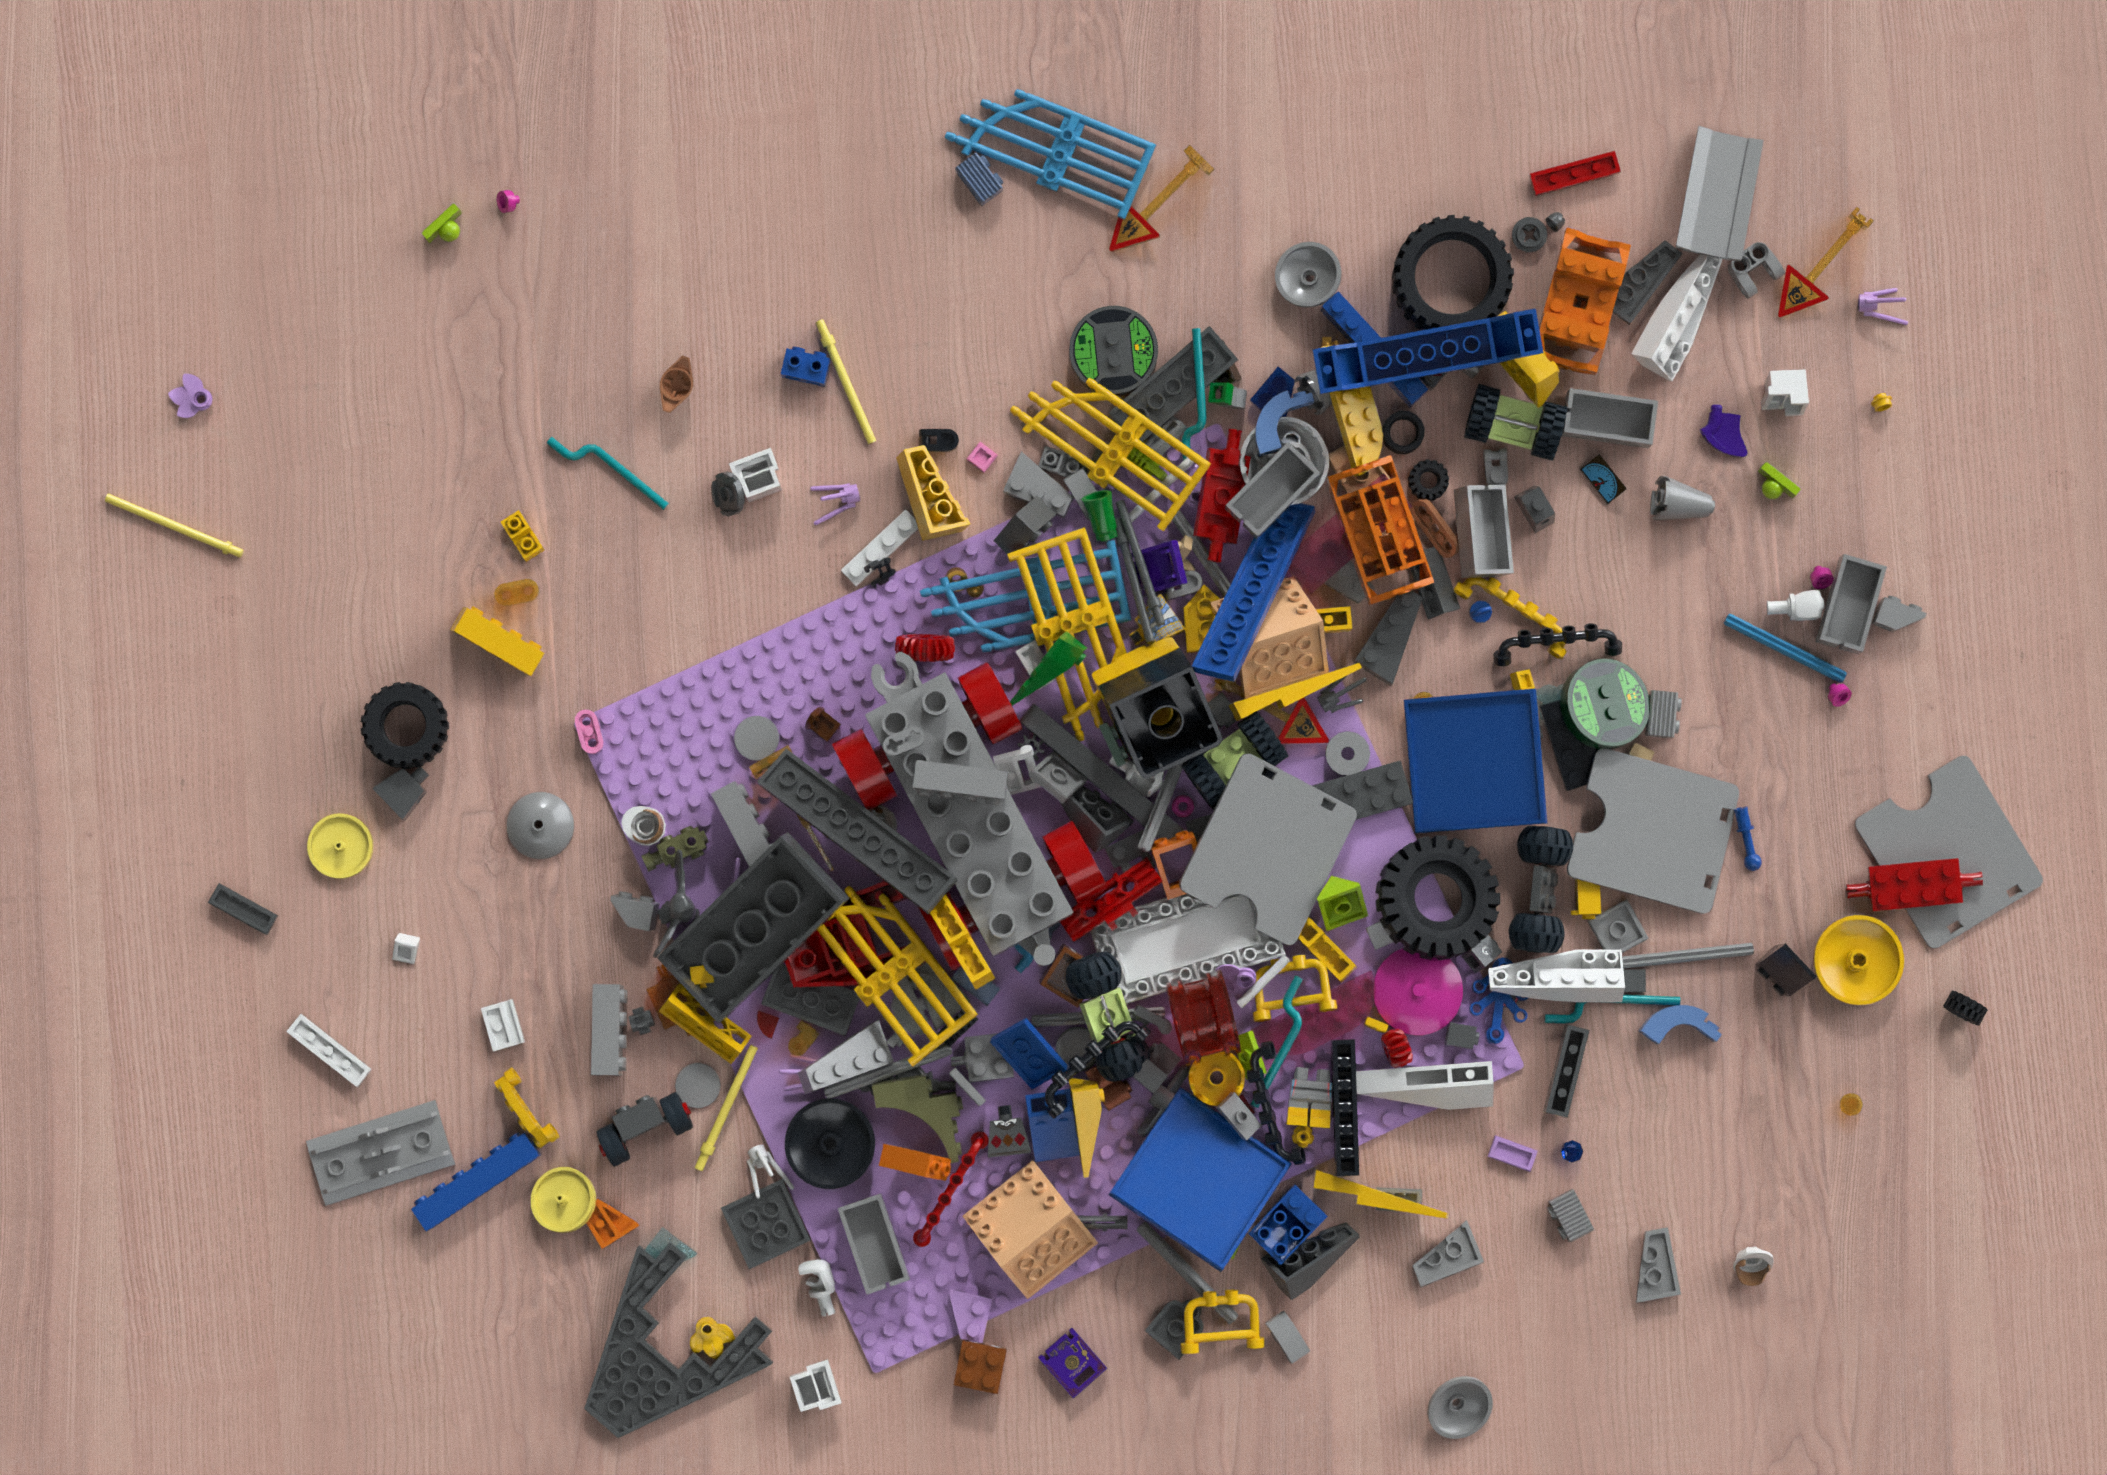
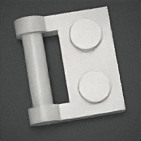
[993,745,1041,795]

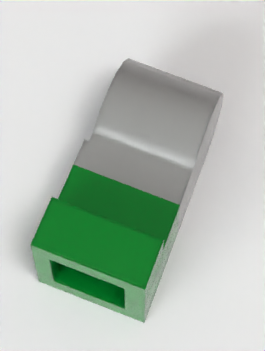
[1208,383,1247,409]

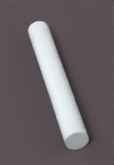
[1237,955,1290,1008]

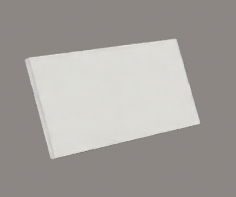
[1090,894,1286,1004]

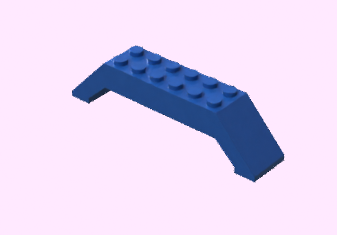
[1312,308,1543,394]

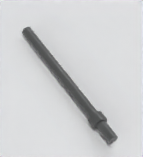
[1116,500,1165,626]
[1115,518,1155,644]

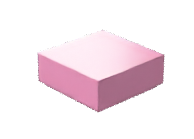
[966,442,998,473]

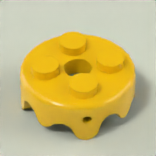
[1188,1049,1245,1106]

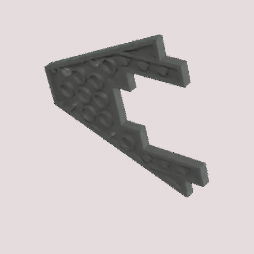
[584,1242,773,1438]

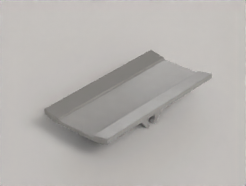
[1676,126,1764,262]
[306,1100,455,1206]

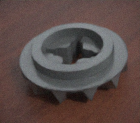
[1512,217,1547,253]

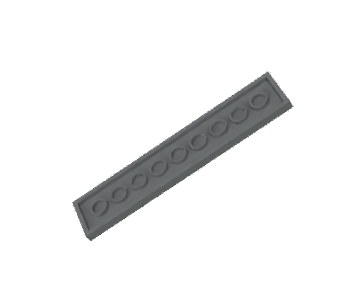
[757,749,957,914]
[1185,760,1413,844]

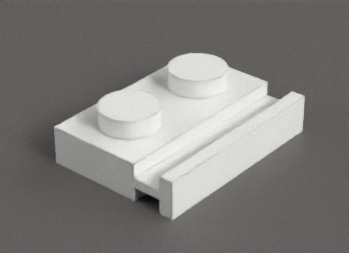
[481,999,525,1052]

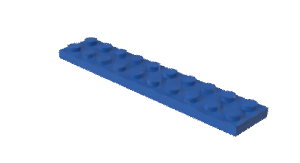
[1192,503,1316,682]

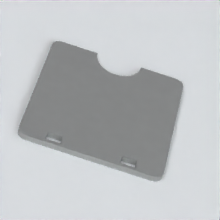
[1567,749,1739,914]
[1179,754,1357,945]
[1855,756,2043,948]

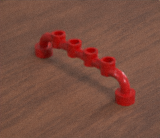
[913,1131,989,1247]

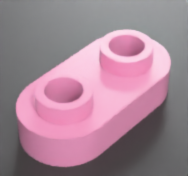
[575,710,604,754]

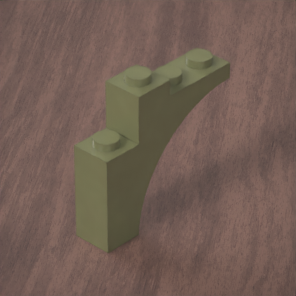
[872,1074,963,1163]

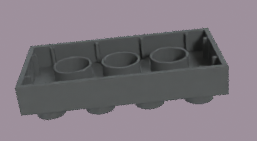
[657,832,850,1024]

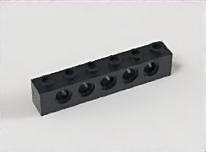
[1331,1039,1359,1176]

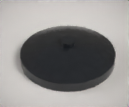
[785,1098,875,1189]

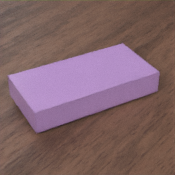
[1487,1135,1538,1172]

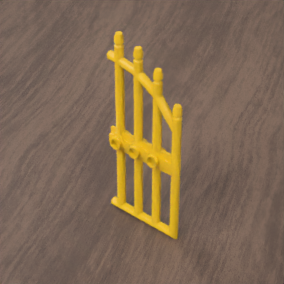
[1010,378,1211,532]
[1007,527,1127,742]
[817,886,978,1067]

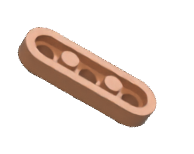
[1410,498,1459,558]

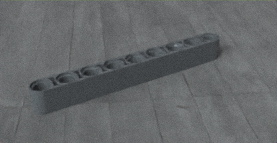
[1019,704,1185,840]

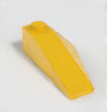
[1069,1078,1105,1178]

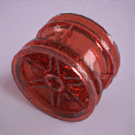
[1165,969,1241,1066]

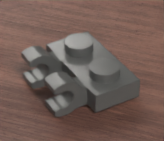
[1105,830,1155,873]

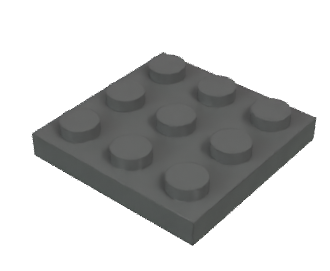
[721,1179,811,1269]

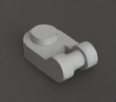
[1483,448,1508,485]
[1164,571,1202,601]

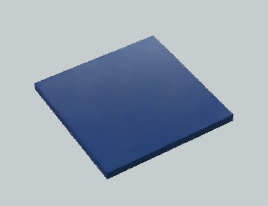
[1404,688,1547,833]
[1108,1087,1292,1272]

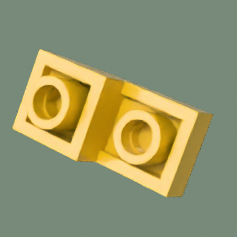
[501,510,545,562]

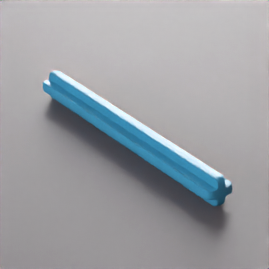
[1724,614,1847,683]

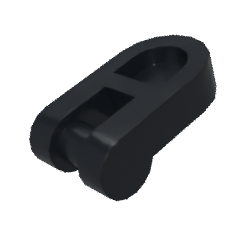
[919,429,959,453]

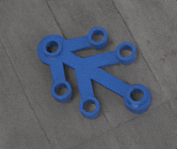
[1469,957,1528,1045]

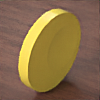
[307,813,373,879]
[531,1167,596,1233]

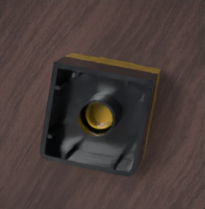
[1092,637,1222,778]

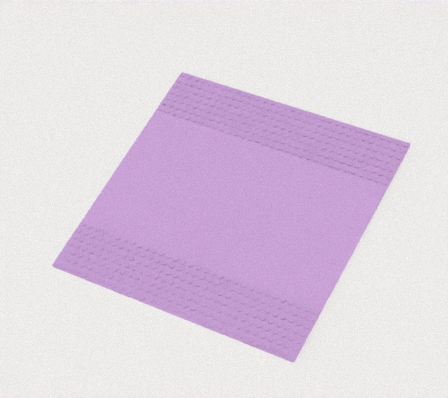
[574,424,1524,1373]

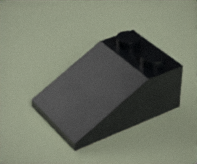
[1756,943,1817,997]

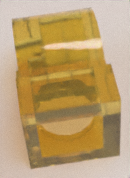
[788,1020,821,1056]

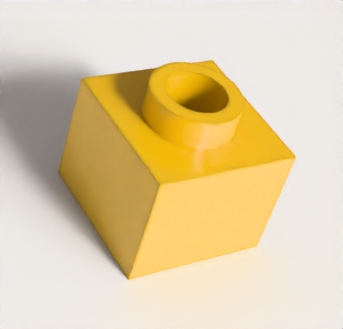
[690,964,714,988]

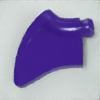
[1700,405,1748,457]

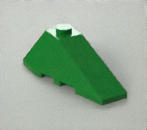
[1010,631,1087,706]

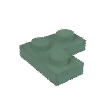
[1099,722,1129,768]

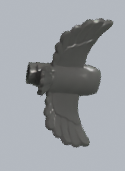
[653,849,700,958]

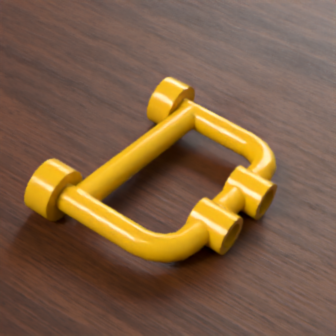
[1252,955,1337,1022]
[1181,1289,1265,1354]

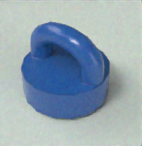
[1469,601,1492,623]

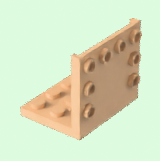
[1210,576,1329,699]
[962,1160,1098,1299]

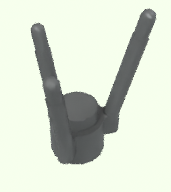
[1317,675,1366,713]

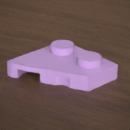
[949,1289,992,1343]

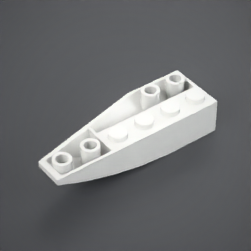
[1631,254,1722,381]
[1488,950,1625,1002]
[1356,1061,1494,1110]

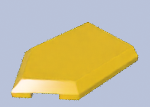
[1183,585,1220,653]

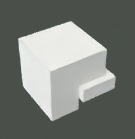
[1761,370,1809,416]
[729,448,782,502]
[790,1359,842,1412]

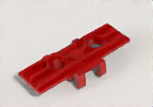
[1060,857,1163,942]

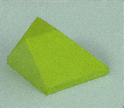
[1317,876,1369,931]

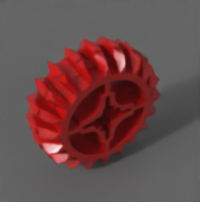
[895,634,955,662]

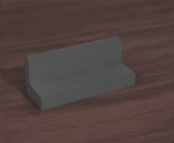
[1410,547,1460,619]

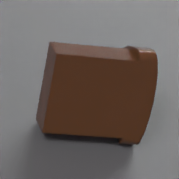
[805,706,841,742]

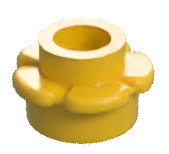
[1871,393,1892,412]
[1292,1126,1314,1148]

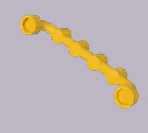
[1453,577,1567,660]

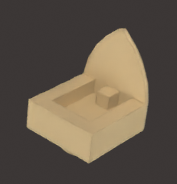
[1170,535,1195,571]

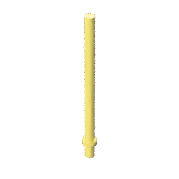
[105,493,244,558]

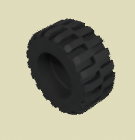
[360,682,449,769]

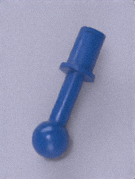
[1734,806,1762,871]

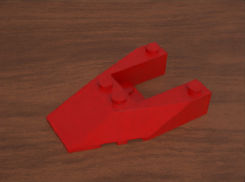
[785,881,927,987]

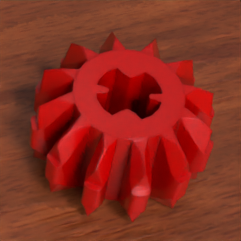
[1381,1028,1413,1068]

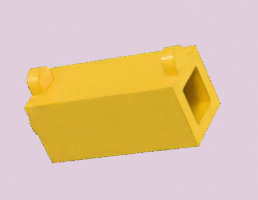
[1570,879,1601,919]

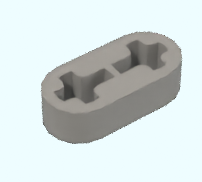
[883,727,925,757]

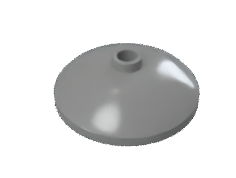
[1275,242,1342,307]
[507,792,574,859]
[1427,1376,1493,1439]

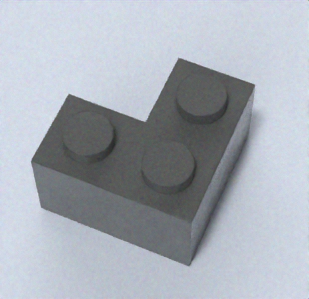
[993,496,1056,554]
[1133,1042,1181,1094]

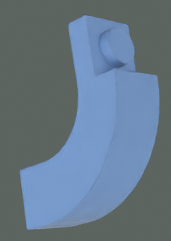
[1255,390,1314,457]
[1638,1005,1722,1044]

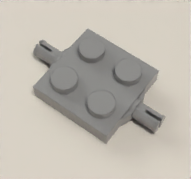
[951,1033,1014,1083]

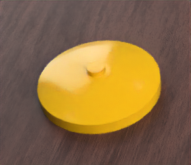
[1813,915,1904,1005]

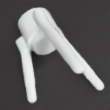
[747,1145,794,1199]

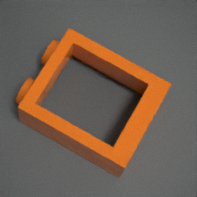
[1151,831,1197,900]
[879,1144,951,1181]

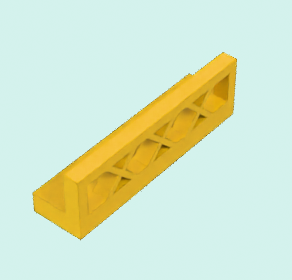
[659,983,752,1064]

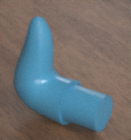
[1014,944,1034,973]

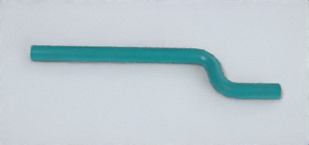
[1182,328,1207,461]
[547,437,669,510]
[1251,975,1303,1108]
[1544,995,1681,1024]

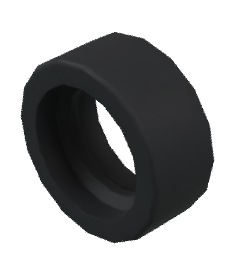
[1382,411,1425,454]

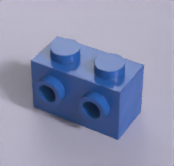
[781,346,831,387]

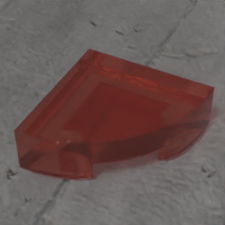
[757,1010,780,1039]

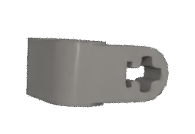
[1728,242,1785,299]

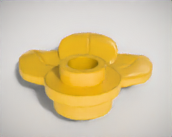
[690,1317,735,1360]

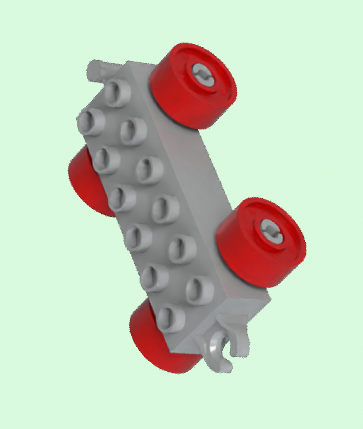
[832,652,1108,971]

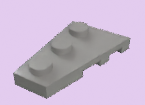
[1003,451,1074,518]
[1412,1220,1484,1287]

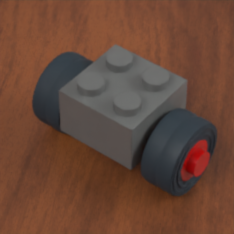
[596,1092,693,1167]

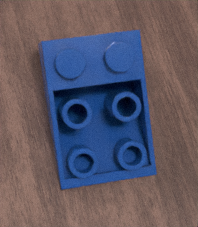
[1025,1089,1080,1162]
[1248,1184,1328,1265]

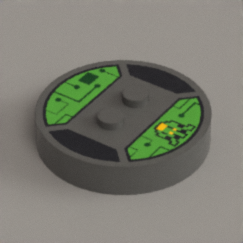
[1069,306,1158,396]

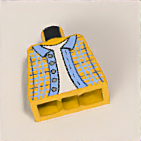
[1129,594,1185,646]

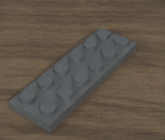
[1108,326,1238,442]

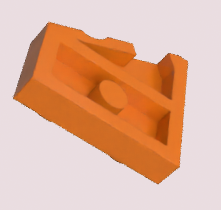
[586,1198,640,1249]

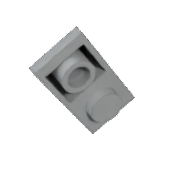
[1872,596,1927,632]
[610,891,660,931]
[891,976,927,1026]

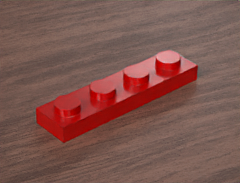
[1529,151,1621,196]

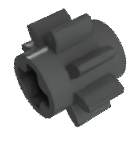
[1017,734,1044,761]
[628,1007,655,1035]

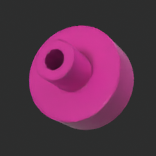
[496,190,520,213]
[1810,566,1834,589]
[1828,683,1852,707]

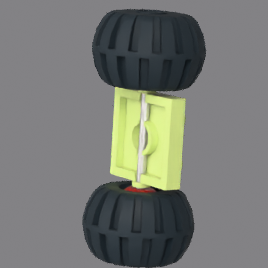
[1066,952,1151,1082]

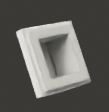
[392,933,420,964]

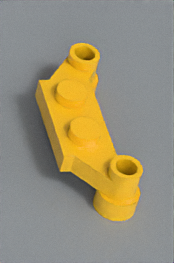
[494,1067,560,1148]

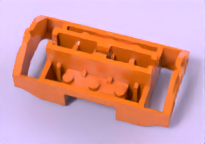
[1539,227,1631,375]
[1325,455,1434,605]

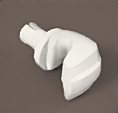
[1767,590,1825,621]
[1108,756,1164,797]
[798,1259,835,1317]

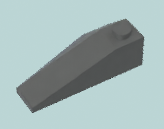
[1261,1223,1360,1300]

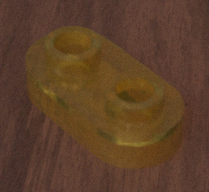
[494,579,539,606]

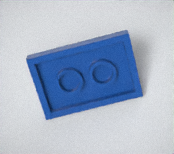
[990,1018,1068,1089]

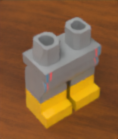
[1286,1067,1333,1128]

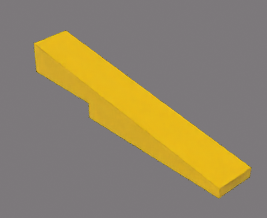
[1229,663,1362,721]
[930,894,995,990]
[1298,917,1357,983]
[1313,1170,1448,1219]

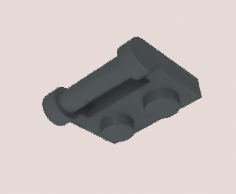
[1133,1004,1172,1034]

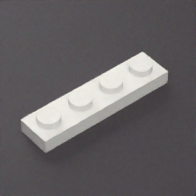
[841,509,918,587]
[286,1014,372,1087]

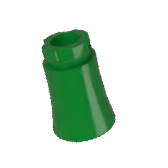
[1081,490,1118,541]

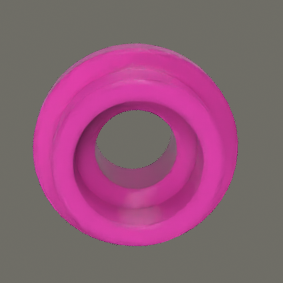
[1172,795,1194,818]

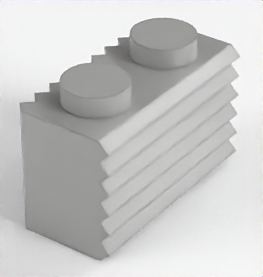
[1645,690,1682,739]
[1547,1189,1594,1242]

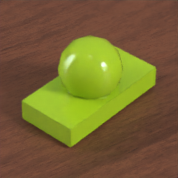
[422,204,462,243]
[1758,462,1801,499]

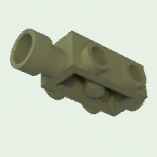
[641,826,709,872]

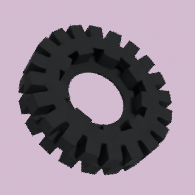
[1375,835,1500,960]

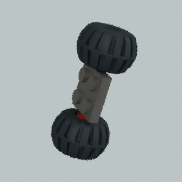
[1508,826,1573,953]

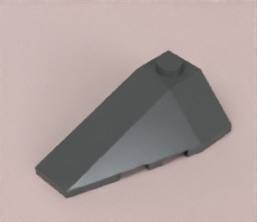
[1059,786,1134,853]

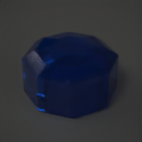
[1560,1140,1583,1163]

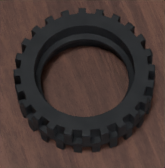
[1392,215,1514,330]

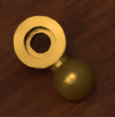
[945,567,984,598]

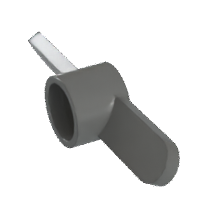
[1137,1064,1190,1137]

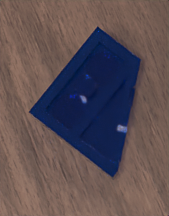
[1250,366,1295,417]

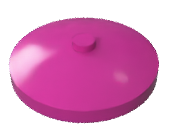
[1373,948,1463,1035]

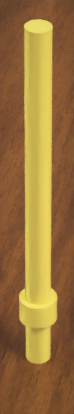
[816,319,876,444]
[694,1044,758,1171]

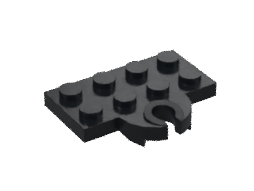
[1539,699,1612,791]

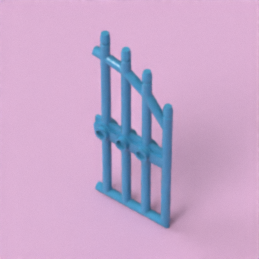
[945,89,1156,219]
[920,540,1132,652]

